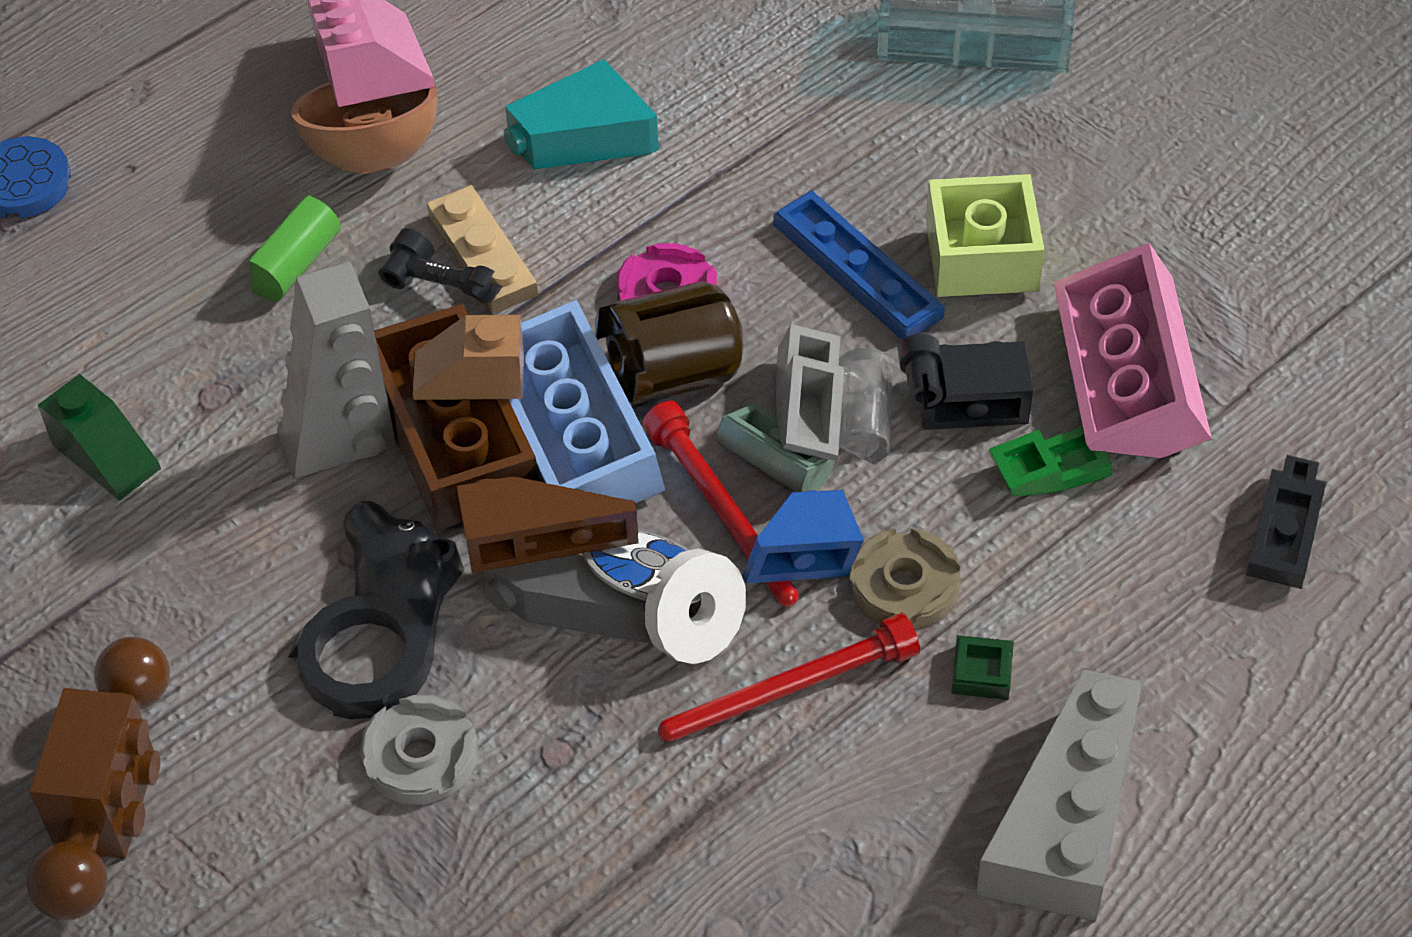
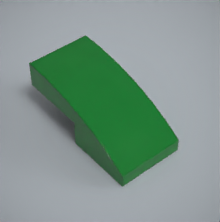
[989,426,1113,496]

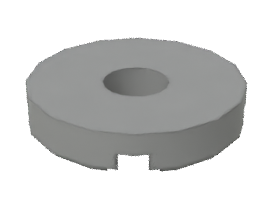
[360,695,478,805]

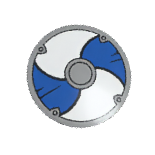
[583,530,701,604]

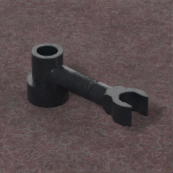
[378,228,502,303]

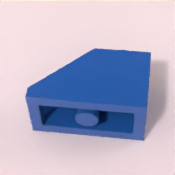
[742,490,864,583]

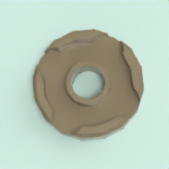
[849,529,961,629]

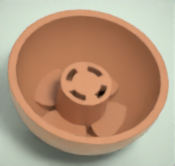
[291,82,438,174]

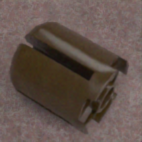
[595,281,744,405]

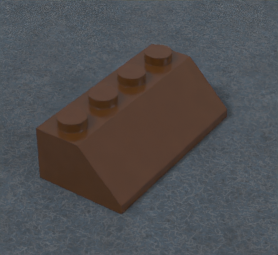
[374,304,537,531]

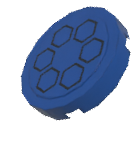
[0,136,71,218]

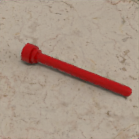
[642,401,799,607]
[658,612,920,742]

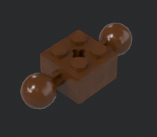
[26,637,170,921]

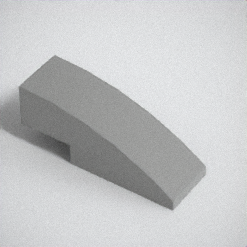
[776,324,844,461]

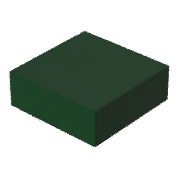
[951,635,1014,700]

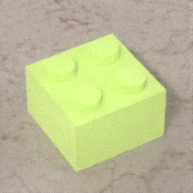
[926,174,1044,297]

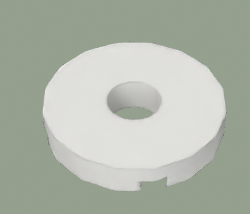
[645,548,746,664]

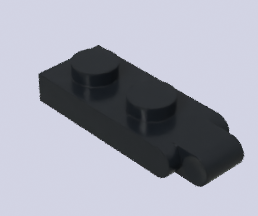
[1246,455,1327,589]

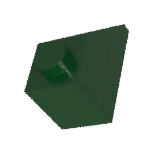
[38,374,161,501]

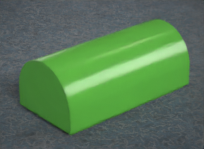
[249,195,341,301]

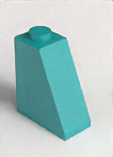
[504,59,659,170]

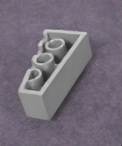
[277,261,396,479]
[976,669,1142,922]

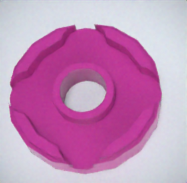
[616,243,717,301]

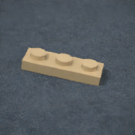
[427,185,538,314]

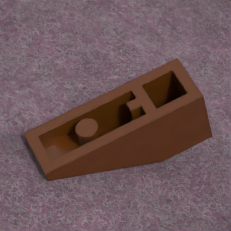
[457,476,639,573]

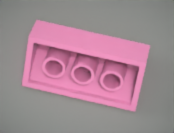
[307,0,435,107]
[1053,243,1212,458]

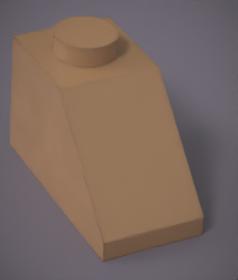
[413,315,524,400]

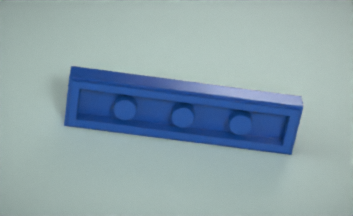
[773,190,945,340]

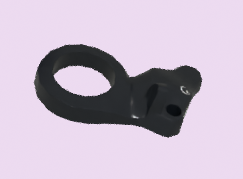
[288,501,464,719]

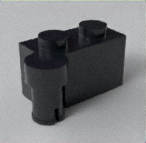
[897,333,1033,430]

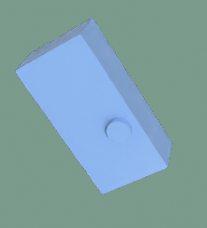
[509,300,665,503]

